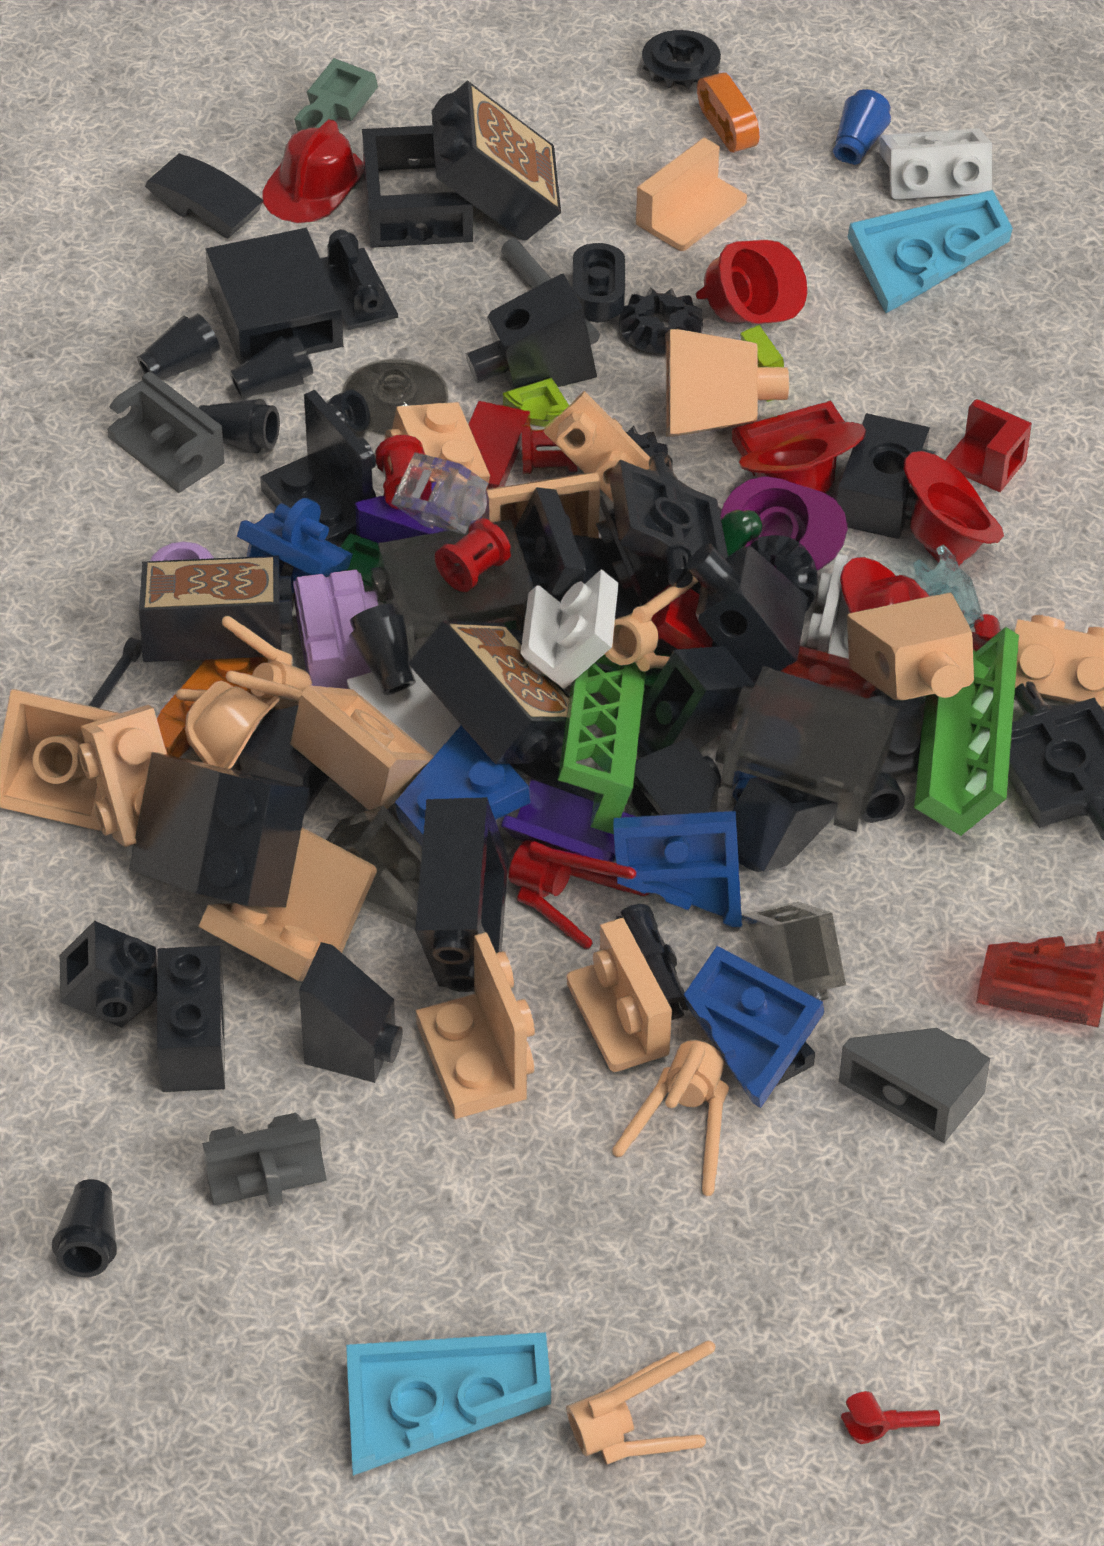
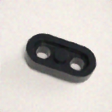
[572,243,625,323]

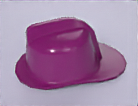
[720,476,848,571]

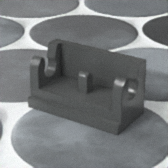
[107,371,225,493]

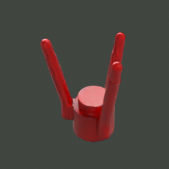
[508,839,649,949]

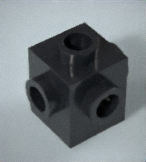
[59,921,157,1028]

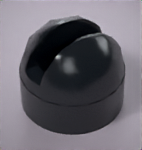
[326,389,370,434]
[854,770,905,823]

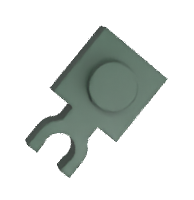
[294,58,378,131]

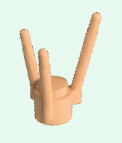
[605,576,699,671]
[176,616,312,710]
[612,1040,729,1196]
[566,1340,715,1465]

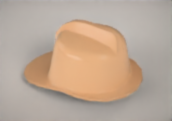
[185,681,280,769]

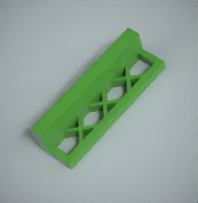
[914,627,1019,836]
[558,654,646,834]

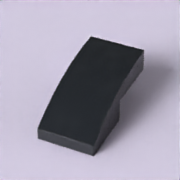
[145,153,264,239]

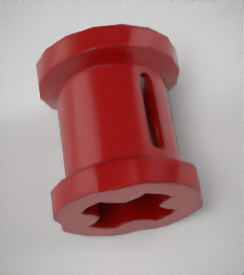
[521,424,578,474]
[375,435,433,510]
[434,518,511,592]

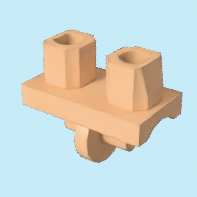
[543,391,650,502]

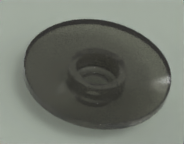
[342,358,449,435]

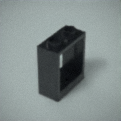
[362,125,473,248]
[415,797,509,992]

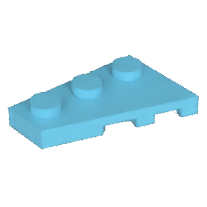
[847,190,1013,313]
[346,1332,551,1476]

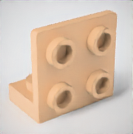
[199,828,377,981]
[416,932,535,1119]

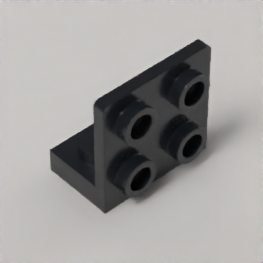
[260,390,377,547]
[511,487,640,619]

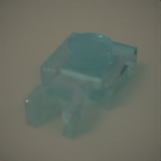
[913,545,984,628]

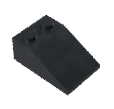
[129,752,309,908]

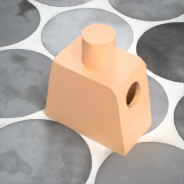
[666,329,789,437]
[847,592,974,701]

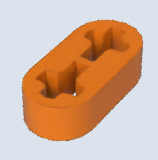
[697,72,760,152]

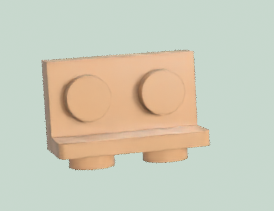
[77,705,167,847]
[567,918,672,1072]

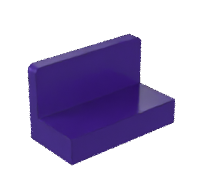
[501,779,637,863]

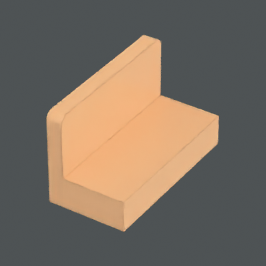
[636,137,747,251]

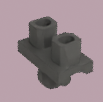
[202,1112,327,1207]

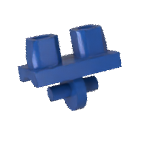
[237,498,353,593]

